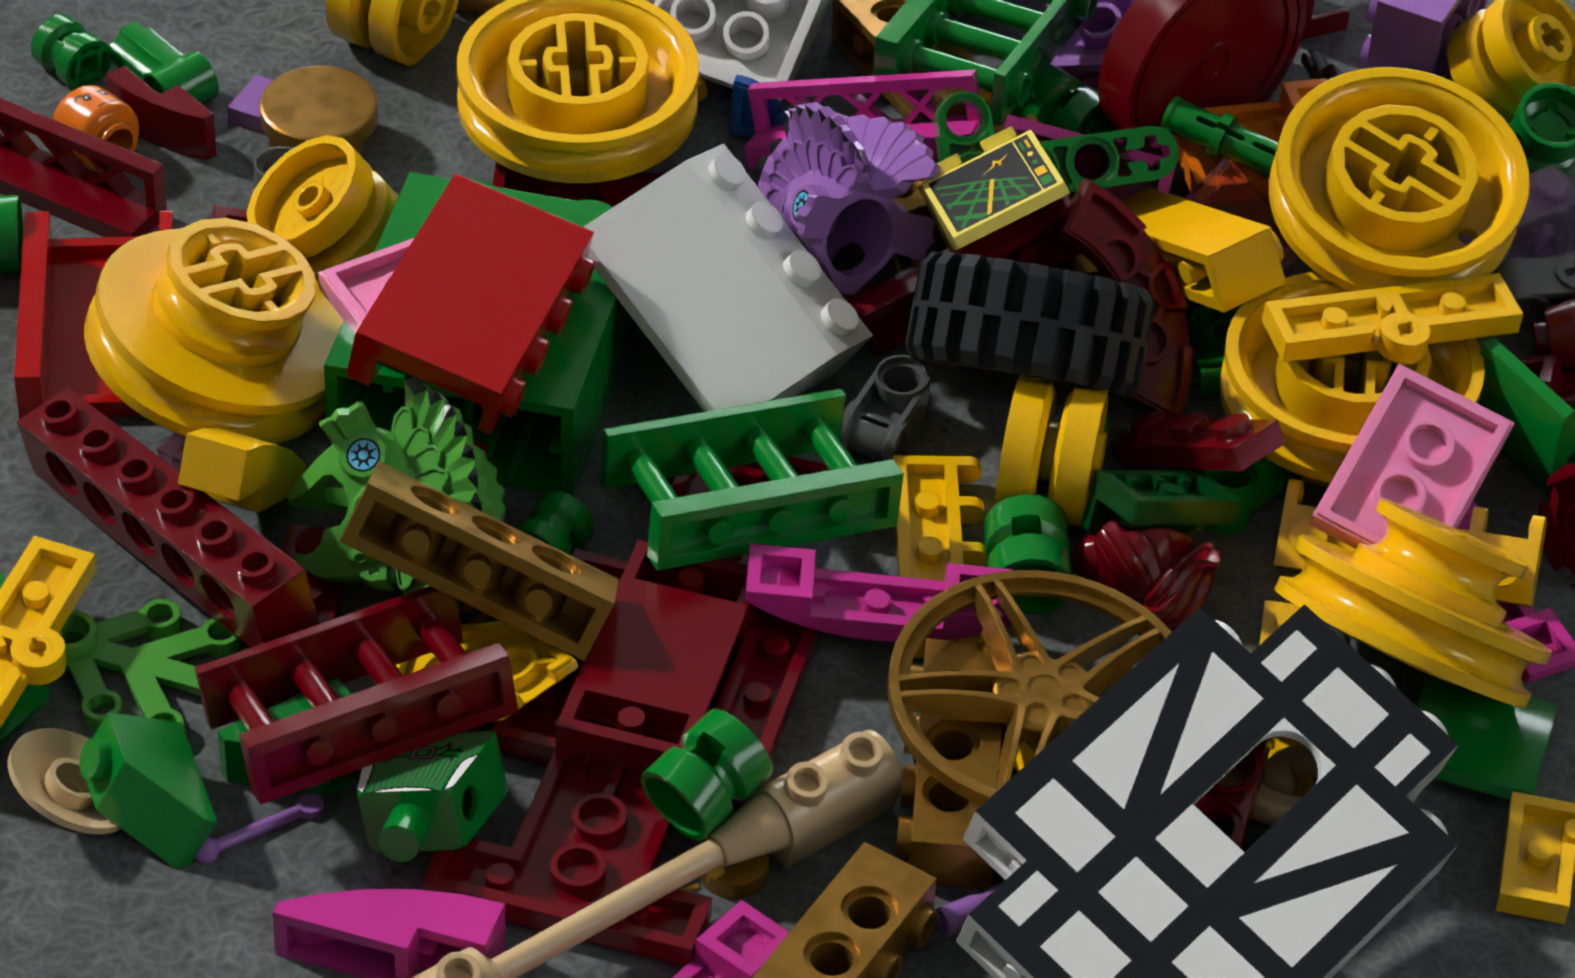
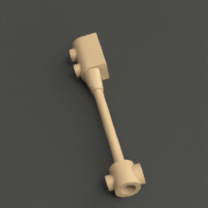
[412,729,903,978]

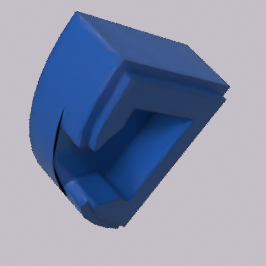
[729,74,787,138]

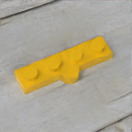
[1262,273,1523,364]
[0,536,97,728]

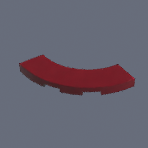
[1057,178,1193,417]

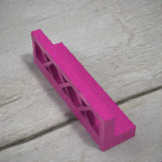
[744,69,981,170]

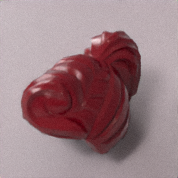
[1073,521,1223,629]

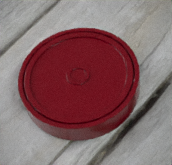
[1098,0,1306,156]

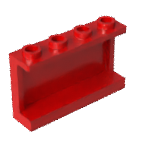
[346,173,596,435]
[14,210,174,419]

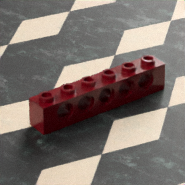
[17,387,320,648]

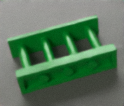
[873,0,1099,126]
[600,389,904,571]

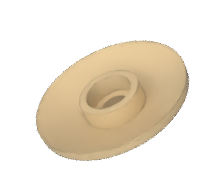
[8,728,121,834]

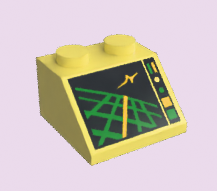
[917,126,1070,252]

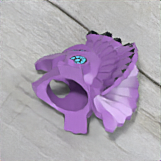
[755,102,941,300]

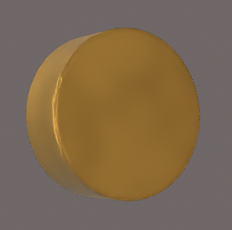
[700,854,769,899]

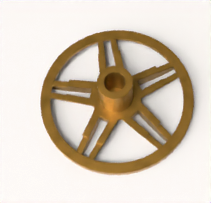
[887,570,1172,805]

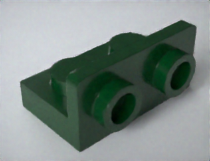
[1082,470,1243,534]

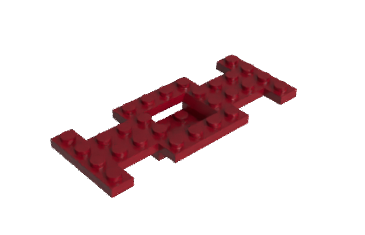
[422,420,860,966]

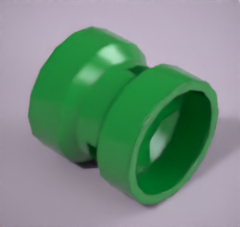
[30,14,112,90]
[515,491,595,556]

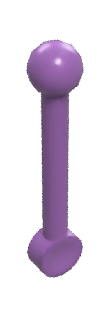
[195,793,324,863]

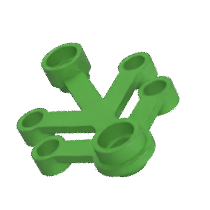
[59,599,242,731]

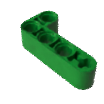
[933,91,1179,194]

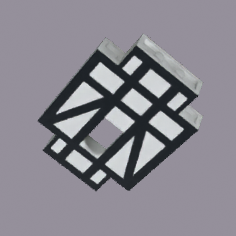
[956,604,1458,978]

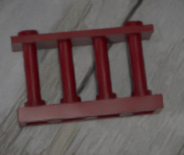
[194,586,519,805]

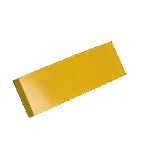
[178,428,308,513]

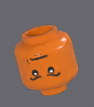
[52,85,140,172]

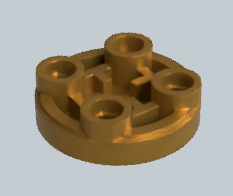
[260,65,378,154]

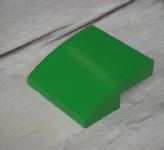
[1478,336,1575,498]
[1417,674,1559,800]

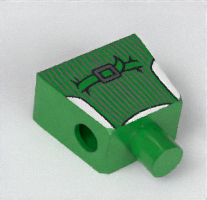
[357,731,508,862]

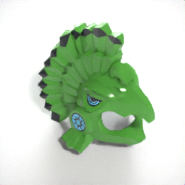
[288,377,506,612]

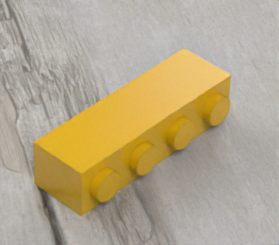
[1121,188,1286,313]

